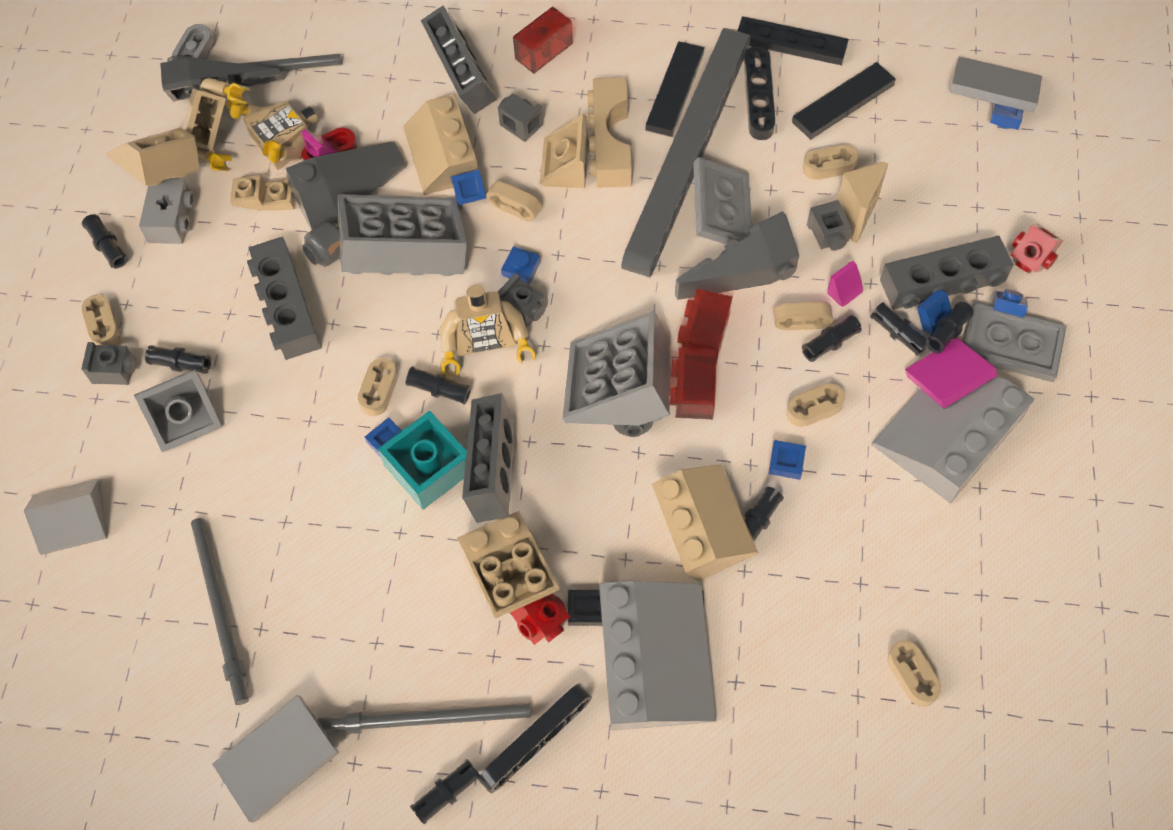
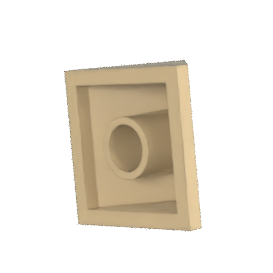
[540,113,588,188]
[837,162,888,243]

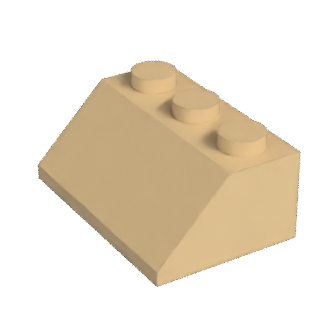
[403,94,478,195]
[652,464,759,581]

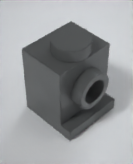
[498,93,543,142]
[807,200,852,251]
[498,273,546,328]
[81,342,136,385]

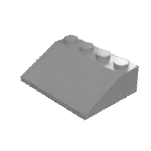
[338,194,467,276]
[563,311,670,426]
[871,376,1035,504]
[599,581,716,731]

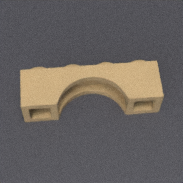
[587,77,632,188]

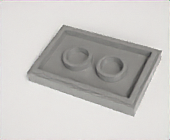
[950,56,1042,113]
[693,157,752,244]
[964,302,1067,383]
[212,695,340,823]

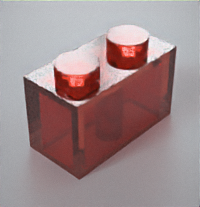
[513,6,573,74]
[677,289,733,364]
[670,347,717,420]

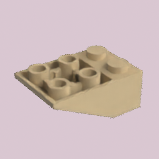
[106,127,200,186]
[457,511,560,619]

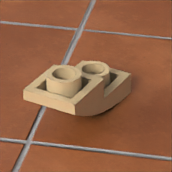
[230,175,295,210]

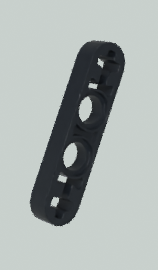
[744,46,775,140]
[478,683,592,794]

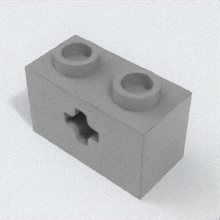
[139,178,195,244]

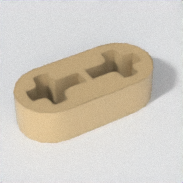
[803,145,858,180]
[486,181,542,221]
[82,294,120,345]
[773,302,833,330]
[358,358,398,416]
[786,383,845,427]
[888,641,941,707]

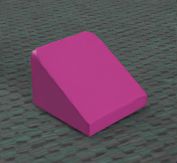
[301,129,338,157]
[827,261,863,307]

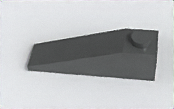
[160,55,283,102]
[286,141,406,230]
[675,211,799,300]

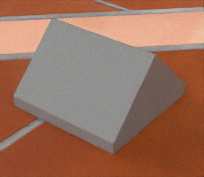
[134,369,222,452]
[24,479,107,555]

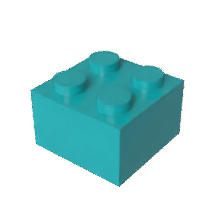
[378,411,467,510]

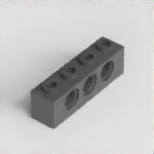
[420,5,497,114]
[880,235,1014,310]
[247,237,321,360]
[462,393,515,523]

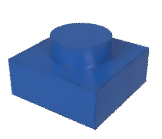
[990,104,1024,130]
[450,169,487,206]
[501,246,541,285]
[993,289,1028,318]
[917,290,951,334]
[364,418,402,458]
[768,440,806,480]

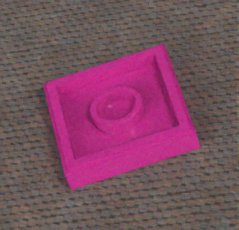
[905,338,997,409]

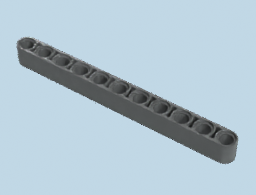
[621,28,751,278]

